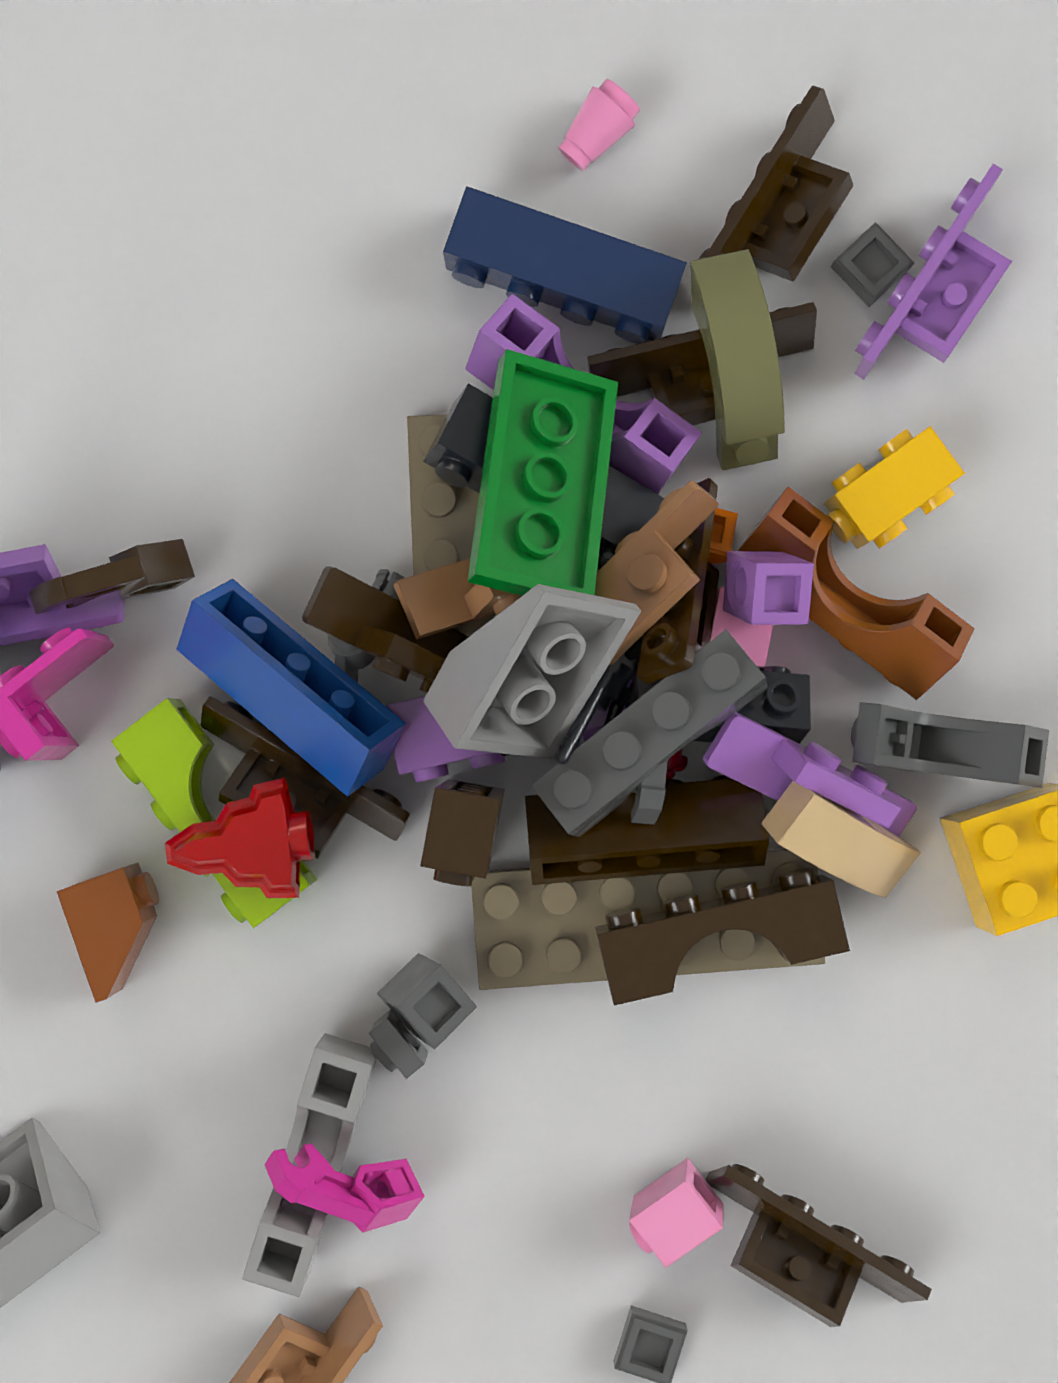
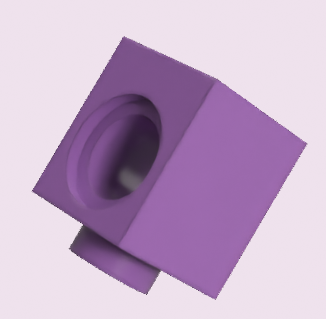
[723,551,814,625]

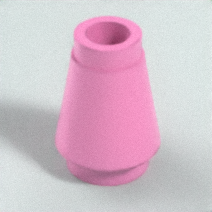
[558,79,640,171]

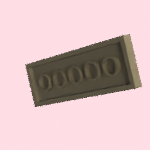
[471,849,825,990]

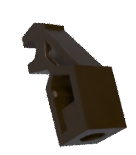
[29,539,195,614]

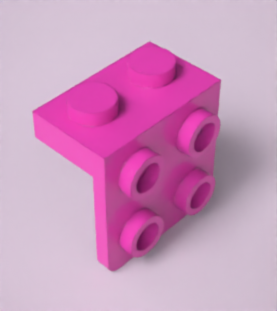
[0,628,114,761]

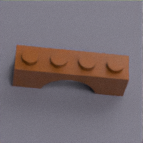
[737,486,975,701]

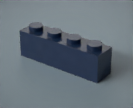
[443,186,687,344]

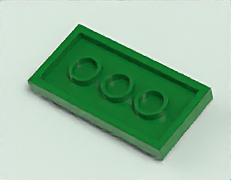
[467,349,618,596]

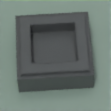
[830,222,915,307]
[613,1305,688,1383]

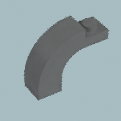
[851,702,1049,788]

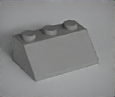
[0,1117,100,1308]

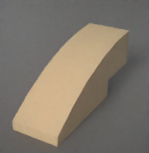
[761,781,921,898]

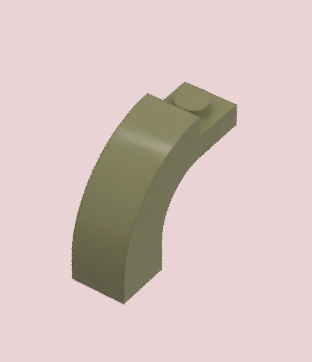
[690,249,785,470]

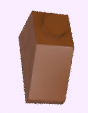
[56,862,159,1003]

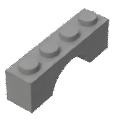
[242,1033,377,1297]

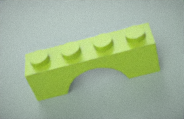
[111,698,318,929]

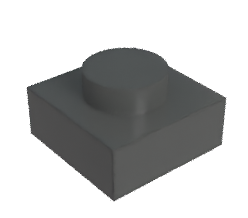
[369,1009,428,1079]

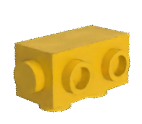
[823,426,965,549]

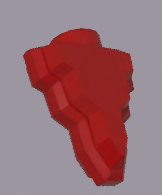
[165,778,315,898]

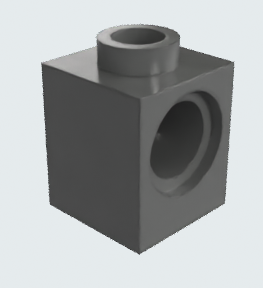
[377,953,477,1050]

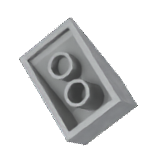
[423,584,641,759]

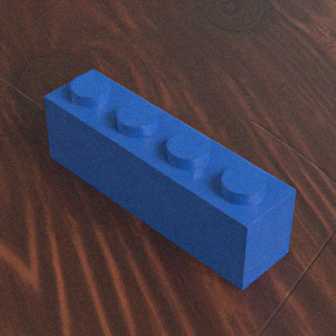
[176,579,406,797]

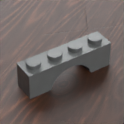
[531,629,768,837]

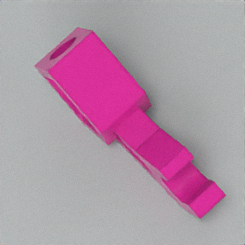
[264,1143,425,1233]

